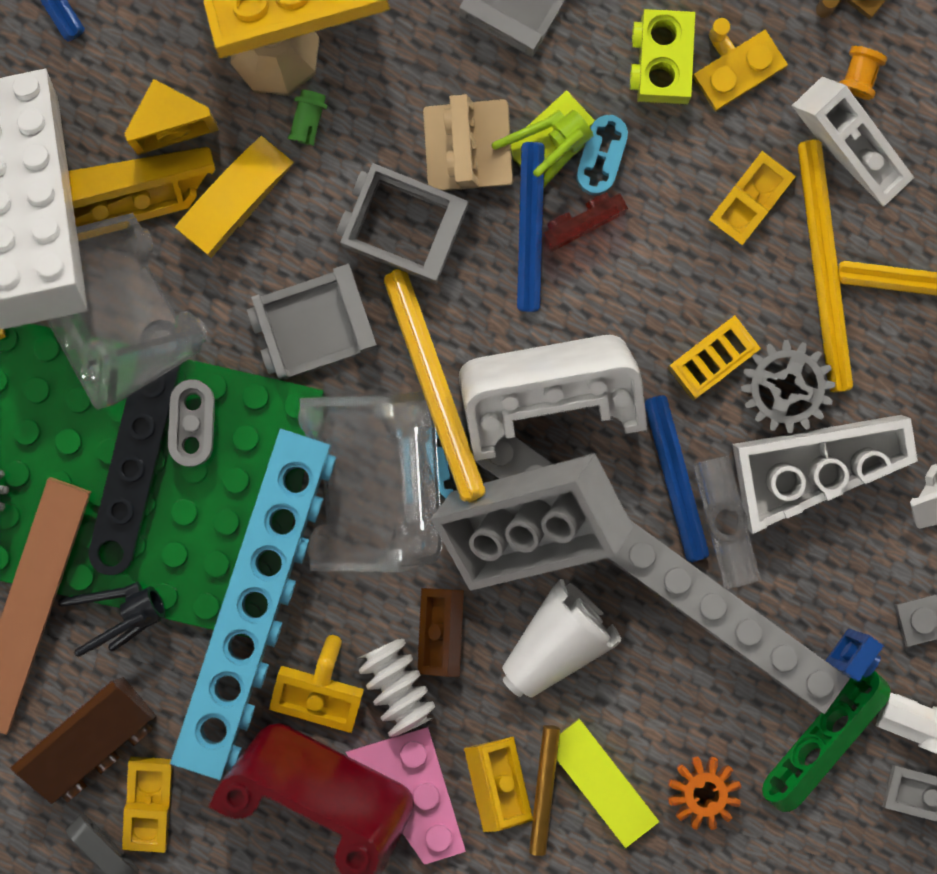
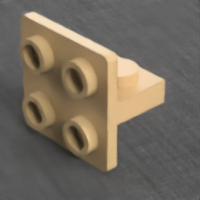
[423,94,514,191]

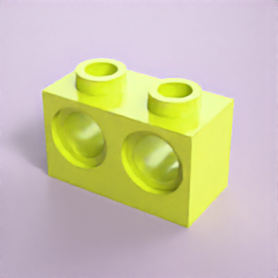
[630,9,695,104]

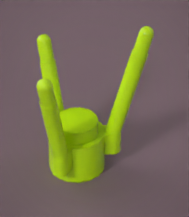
[491,110,594,189]

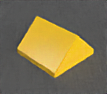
[124,79,219,155]

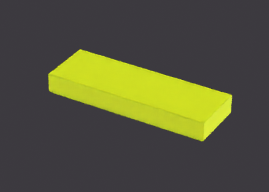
[557,719,660,848]

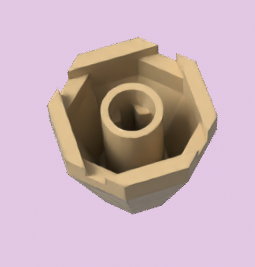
[230,32,320,96]

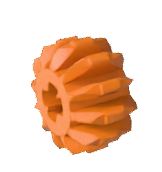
[668,756,741,830]

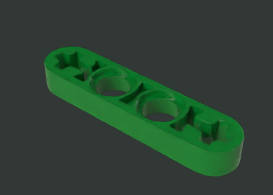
[762,670,891,812]

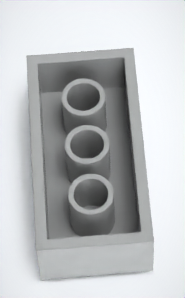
[431,453,633,591]

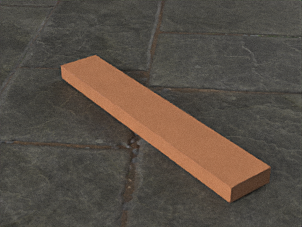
[0,477,92,735]

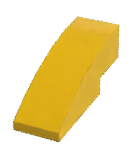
[175,135,294,258]

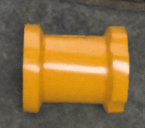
[839,46,887,100]

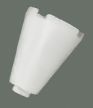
[502,579,621,698]

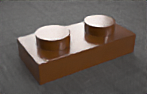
[417,588,464,677]

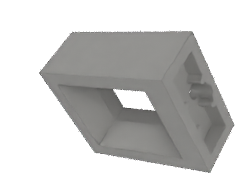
[336,163,468,285]

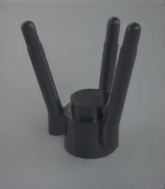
[58,581,166,657]

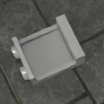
[459,0,566,58]
[247,264,378,381]

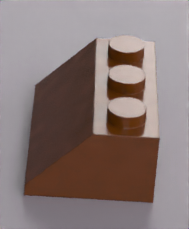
[10,677,156,804]

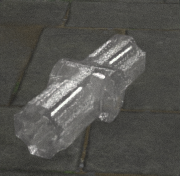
[692,455,761,589]

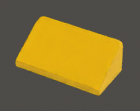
[464,736,533,832]

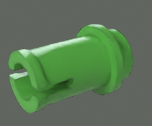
[287,89,328,146]

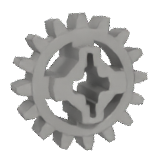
[741,340,835,433]

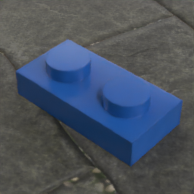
[825,628,884,682]

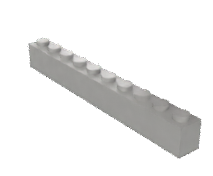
[475,434,850,714]

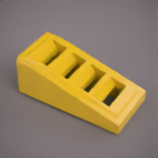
[667,315,761,401]

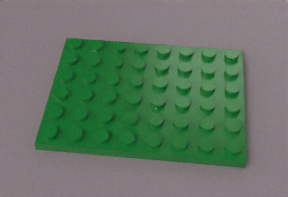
[0,323,324,638]

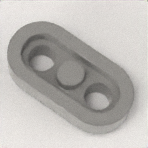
[168,380,215,467]

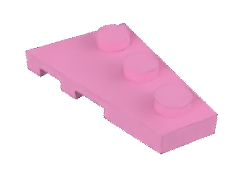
[345,726,466,865]

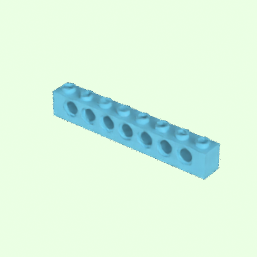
[170,429,337,780]

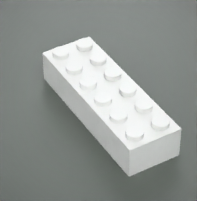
[0,68,88,329]

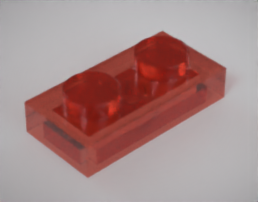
[543,192,628,253]

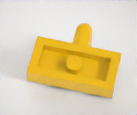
[692,18,788,112]
[269,635,364,733]

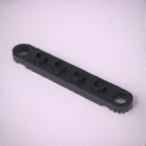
[89,321,186,575]

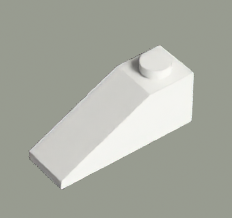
[792,77,914,206]

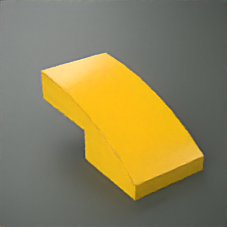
[709,150,796,246]
[122,756,173,853]

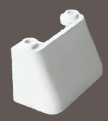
[459,335,647,461]

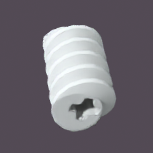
[358,639,435,737]

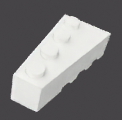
[732,415,918,534]

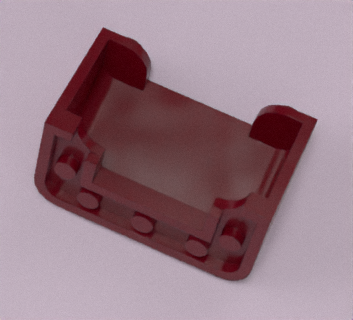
[208,723,414,874]

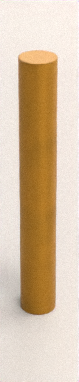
[529,725,560,856]

